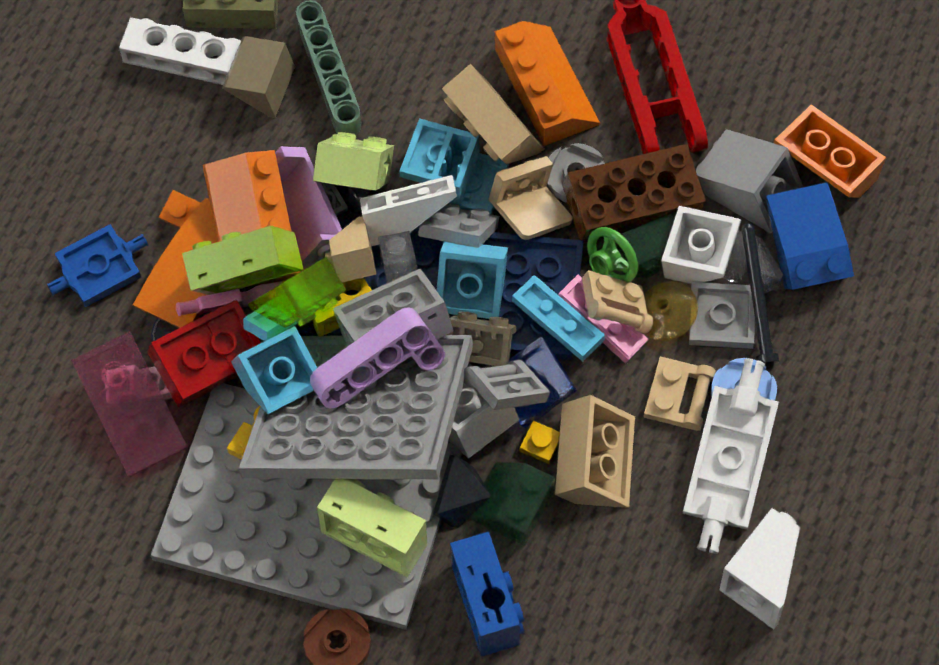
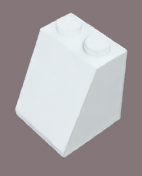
[719,508,800,629]

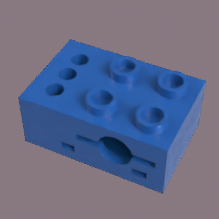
[450,532,524,656]

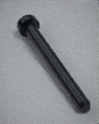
[742,224,779,364]

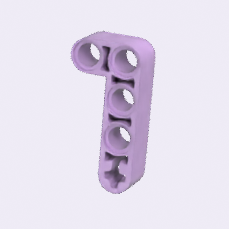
[310,308,445,408]

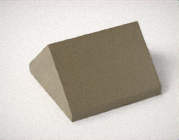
[222,36,295,118]

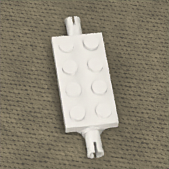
[683,358,779,554]

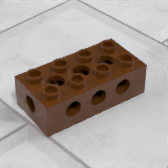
[562,144,706,242]

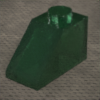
[617,212,676,279]

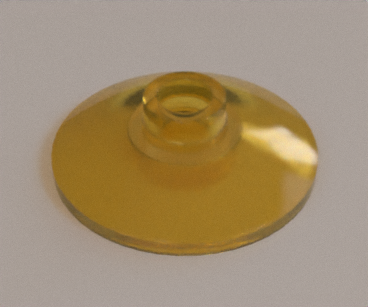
[644,281,698,341]

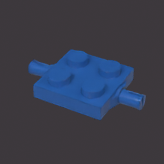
[47,224,148,307]

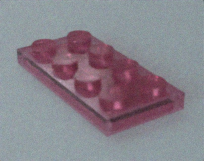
[71,331,188,477]

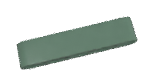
[296,0,362,135]

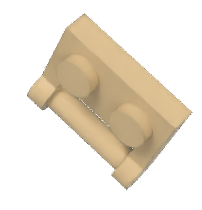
[582,270,653,333]
[644,356,716,431]

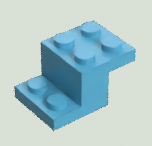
[399,118,509,214]

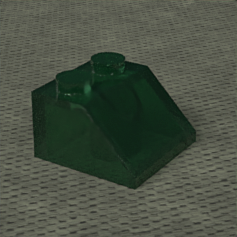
[468,462,555,546]

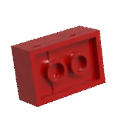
[147,299,261,408]

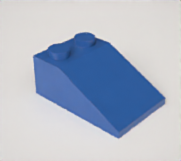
[765,182,854,290]

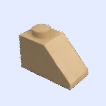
[325,216,376,283]

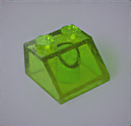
[248,257,346,328]

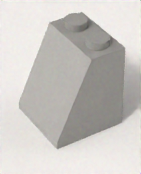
[696,129,803,233]

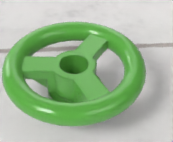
[587,227,638,282]

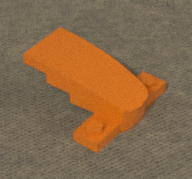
[133,190,218,328]

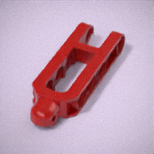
[607,0,708,154]

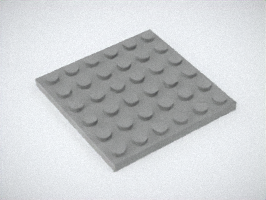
[239,335,473,479]

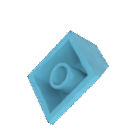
[437,241,508,319]
[231,326,317,414]

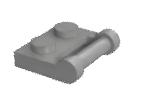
[464,360,550,410]

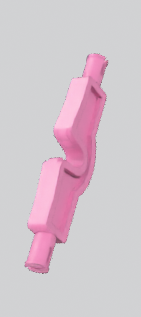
[176,279,307,316]

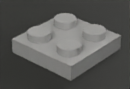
[418,203,500,248]
[689,282,755,349]

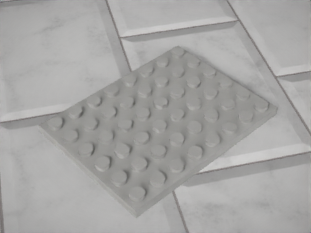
[151,383,462,630]

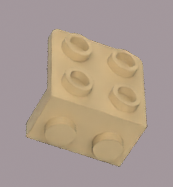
[488,156,573,240]

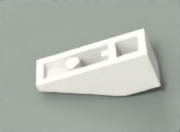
[360,175,457,246]

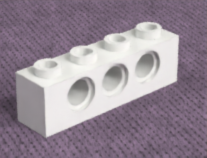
[119,17,241,85]

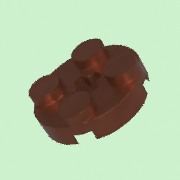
[303,608,371,665]

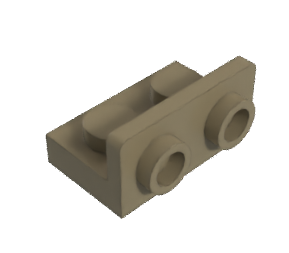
[447,311,516,366]

